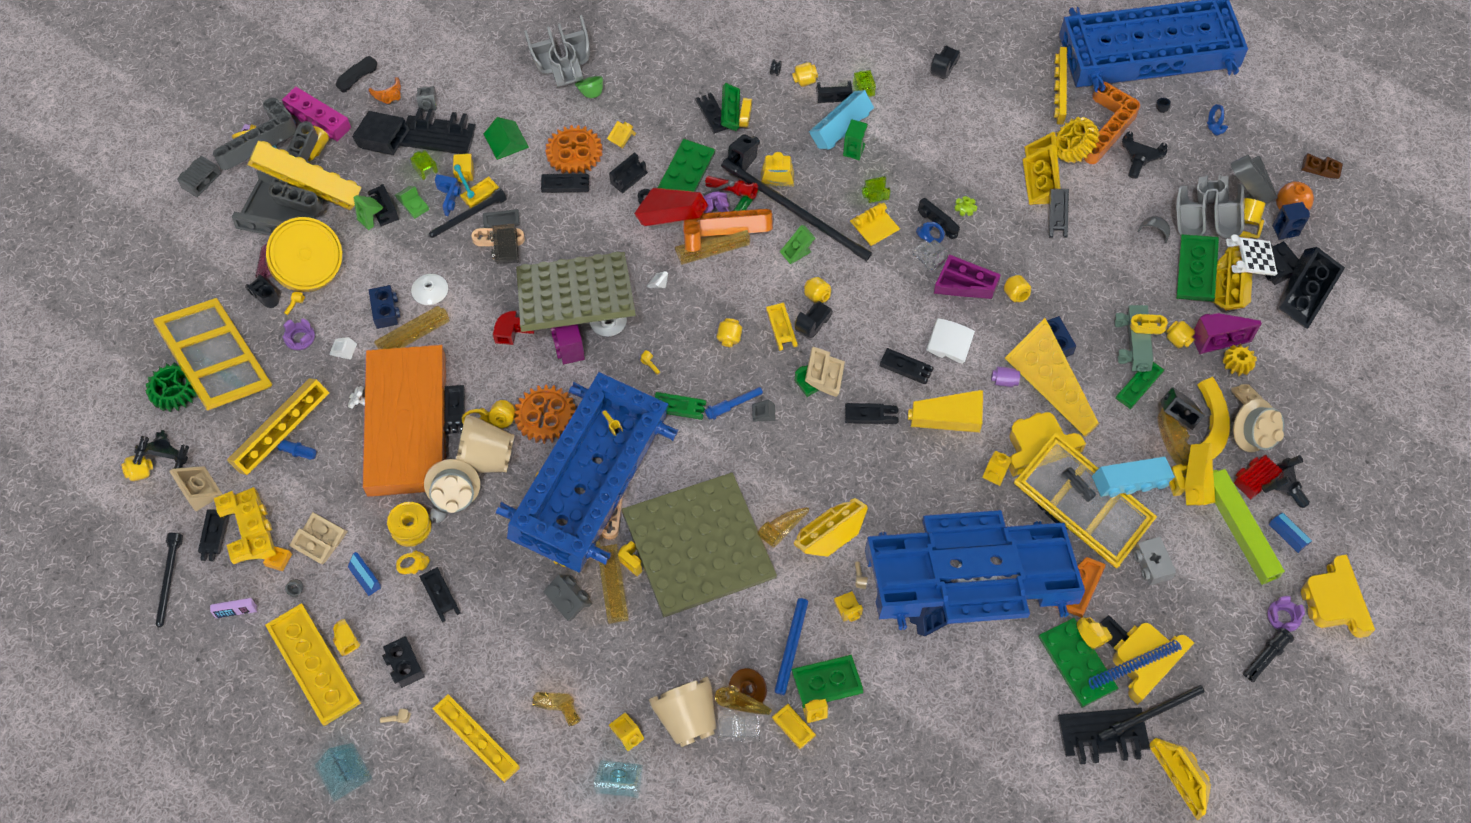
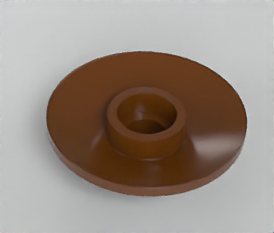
[728,668,767,711]

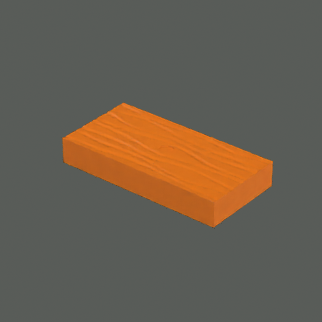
[363,345,446,497]

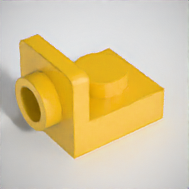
[607,121,636,149]
[1169,464,1188,497]
[618,541,642,577]
[834,591,863,622]
[802,699,828,723]
[609,712,644,751]

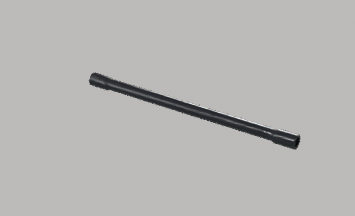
[721,158,872,262]

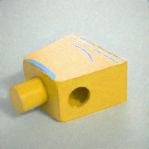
[761,152,794,186]

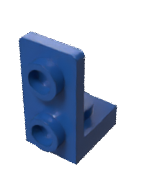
[435,174,461,216]

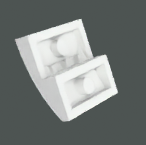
[926,318,975,364]

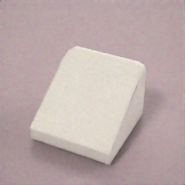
[329,337,357,359]

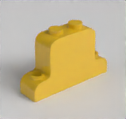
[1009,412,1086,477]
[1301,554,1375,638]
[1113,623,1194,705]

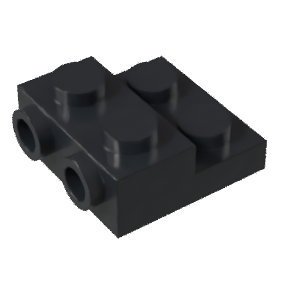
[1265,241,1299,285]

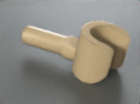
[855,561,868,589]
[380,709,411,723]

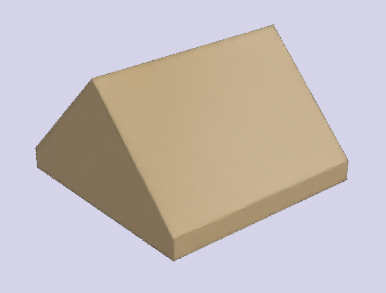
[170,466,223,511]

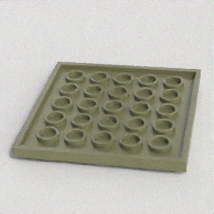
[516,252,636,332]
[622,472,777,618]

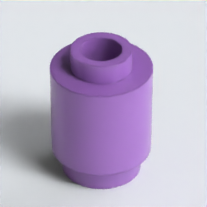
[991,366,1020,387]

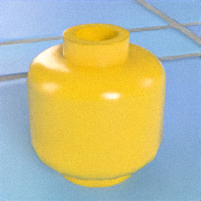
[792,62,818,87]
[1004,275,1031,302]
[804,277,831,303]
[716,318,742,347]
[1166,321,1195,348]
[489,400,515,428]
[121,455,153,481]

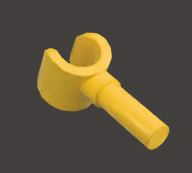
[284,292,305,315]
[640,350,661,375]
[602,410,623,436]

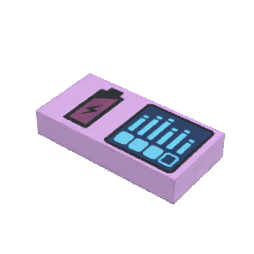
[210,598,257,618]

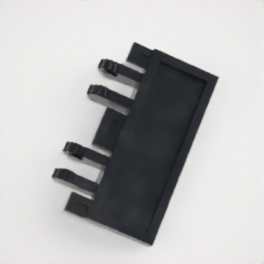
[400,107,476,154]
[1058,707,1150,765]

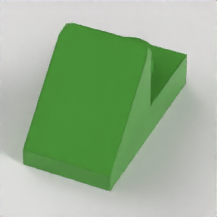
[395,186,429,219]
[353,195,383,230]
[780,225,815,264]

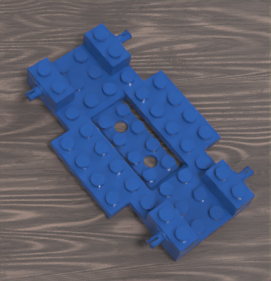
[865,510,1085,630]

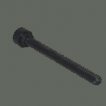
[429,187,507,238]
[155,532,183,627]

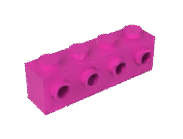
[282,87,351,142]

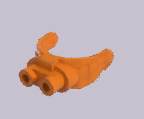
[369,77,401,104]

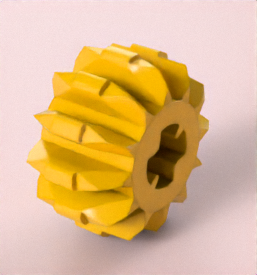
[1223,343,1257,377]

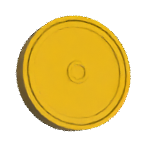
[266,217,342,292]

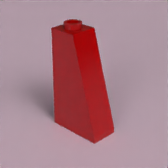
[634,188,708,226]

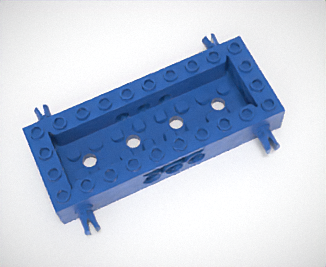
[1059,0,1248,92]
[496,372,678,573]

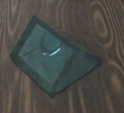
[315,743,373,802]
[594,761,643,798]

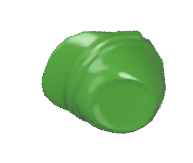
[575,76,603,98]

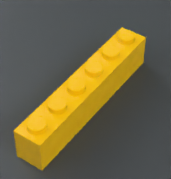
[247,141,361,210]
[227,378,329,475]

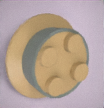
[1232,399,1284,452]
[424,459,480,513]

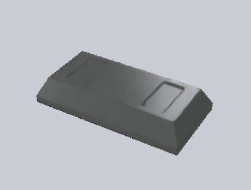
[483,209,520,228]

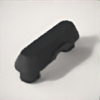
[336,56,377,92]

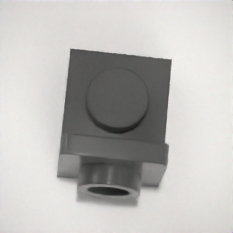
[416,86,436,112]

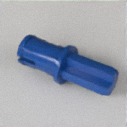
[278,439,317,460]

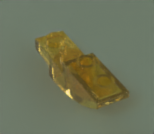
[1157,409,1191,466]

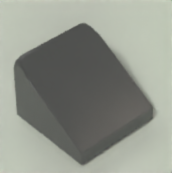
[752,399,776,422]

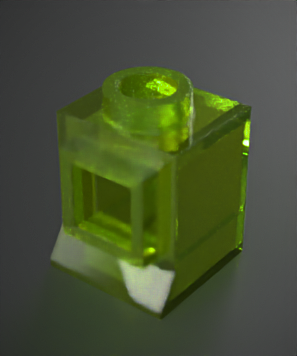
[410,150,438,180]
[862,176,890,203]

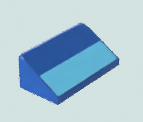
[1269,513,1312,553]
[348,552,381,596]

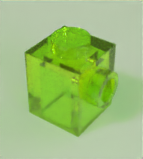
[853,70,876,97]

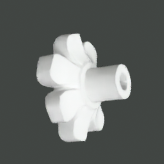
[348,386,365,409]

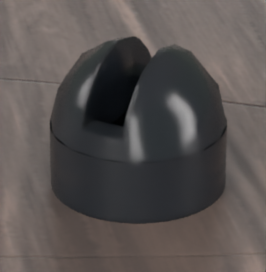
[1156,98,1171,113]

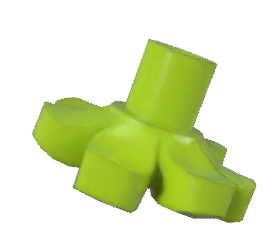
[954,196,977,216]

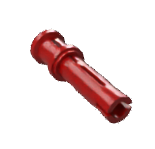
[705,175,758,199]

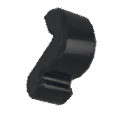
[930,45,960,79]
[794,301,833,339]

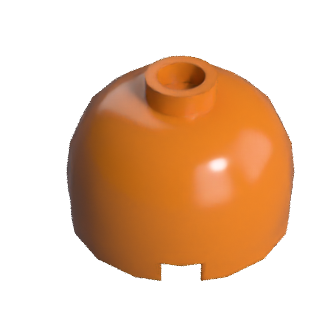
[1276,181,1314,211]

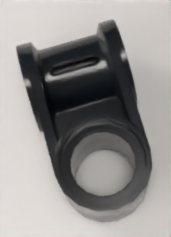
[245,274,280,308]

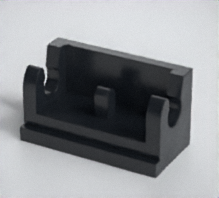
[816,80,853,103]
[609,152,648,194]
[367,184,399,227]

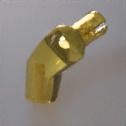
[532,692,581,727]

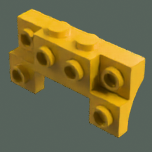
[214,487,276,565]

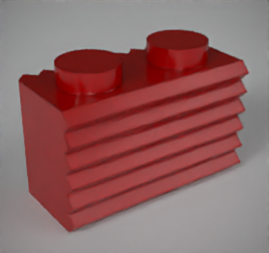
[1234,455,1282,500]

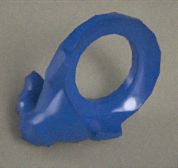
[1207,104,1228,136]
[916,222,945,244]

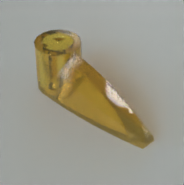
[757,507,809,548]
[715,685,772,715]

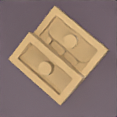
[805,347,845,397]
[289,512,348,565]

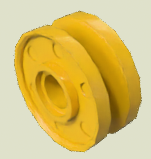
[387,502,431,547]

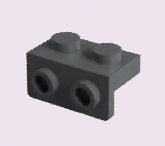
[543,574,592,621]

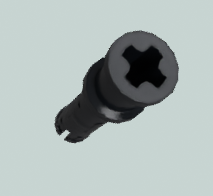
[1243,627,1295,682]

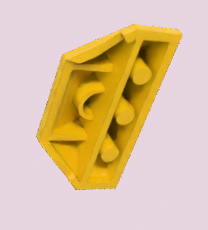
[1212,246,1253,311]
[793,498,868,557]
[1150,738,1211,821]

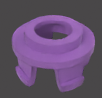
[704,192,729,213]
[283,318,315,350]
[1267,596,1305,632]

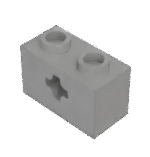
[1133,537,1176,586]

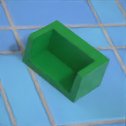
[843,119,868,161]

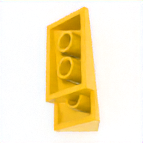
[1022,132,1061,205]

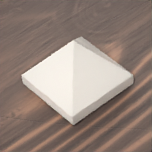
[647,271,668,288]

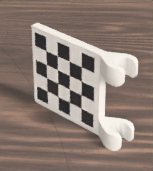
[1226,234,1277,276]

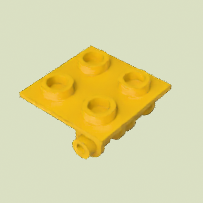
[850,203,900,246]

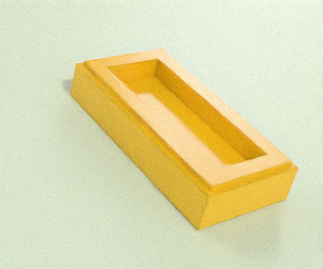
[460,176,499,208]
[772,704,816,749]

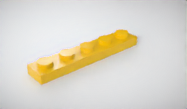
[1054,47,1067,125]
[432,694,520,783]

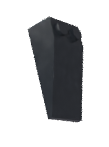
[1278,247,1345,329]

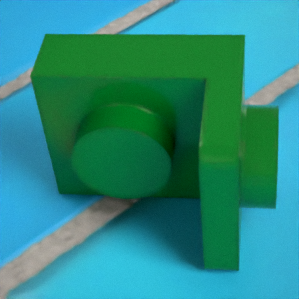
[794,365,819,397]

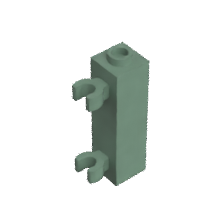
[1115,305,1153,372]

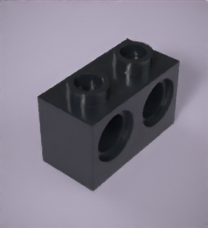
[382,636,425,688]

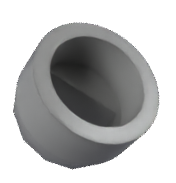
[430,507,447,523]

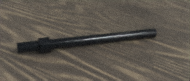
[1097,685,1205,742]

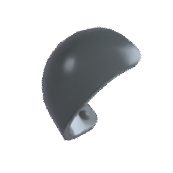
[1137,216,1170,243]

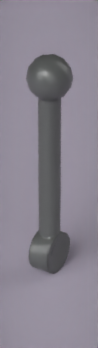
[703,180,735,196]

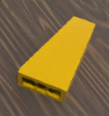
[908,390,983,433]

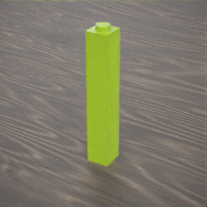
[1213,469,1285,585]

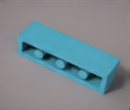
[809,90,874,150]
[1092,457,1175,497]

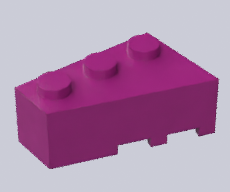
[934,254,1001,299]

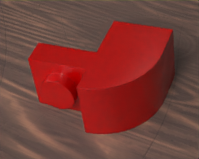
[493,311,535,345]

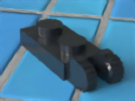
[918,198,960,239]
[845,403,899,424]

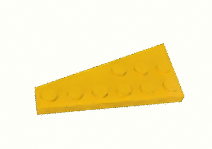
[1005,318,1099,437]

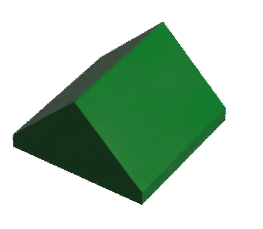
[483,117,529,160]

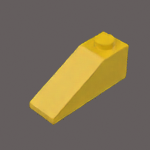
[1185,443,1215,505]

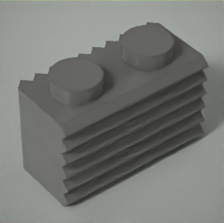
[177,156,221,197]

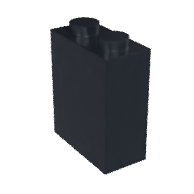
[352,111,410,155]

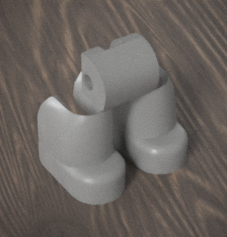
[524,15,590,88]
[1176,175,1245,238]

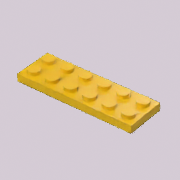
[265,603,361,726]

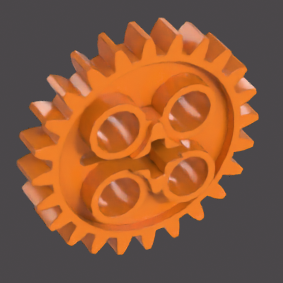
[545,125,603,174]
[514,384,576,444]

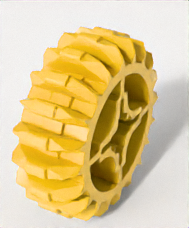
[1056,116,1100,164]

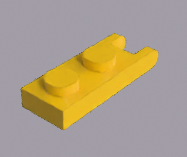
[766,303,798,351]

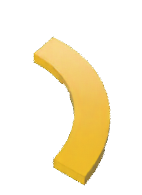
[1197,377,1230,460]

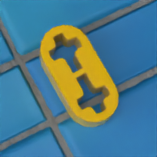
[739,98,752,128]
[1130,314,1168,334]

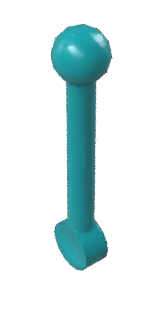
[454,164,474,198]

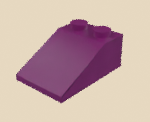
[1193,313,1262,354]

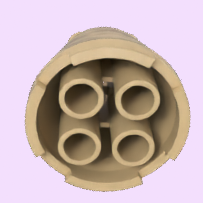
[456,415,514,473]
[649,677,716,747]

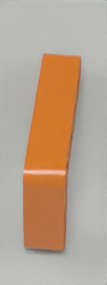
[1084,82,1140,164]
[684,209,773,252]

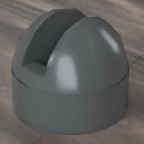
[285,579,304,597]

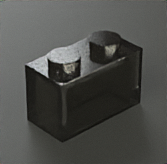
[490,224,519,264]

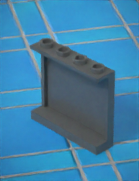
[232,170,325,235]

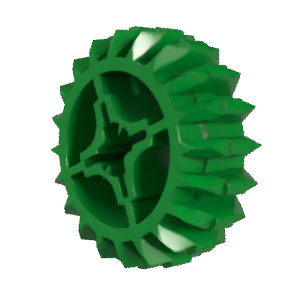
[145,362,197,412]

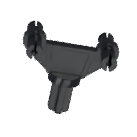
[1122,131,1168,179]
[132,430,189,469]
[1262,455,1310,508]

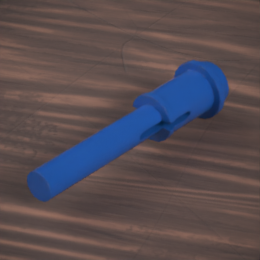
[705,387,763,420]

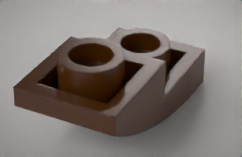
[1301,153,1343,179]

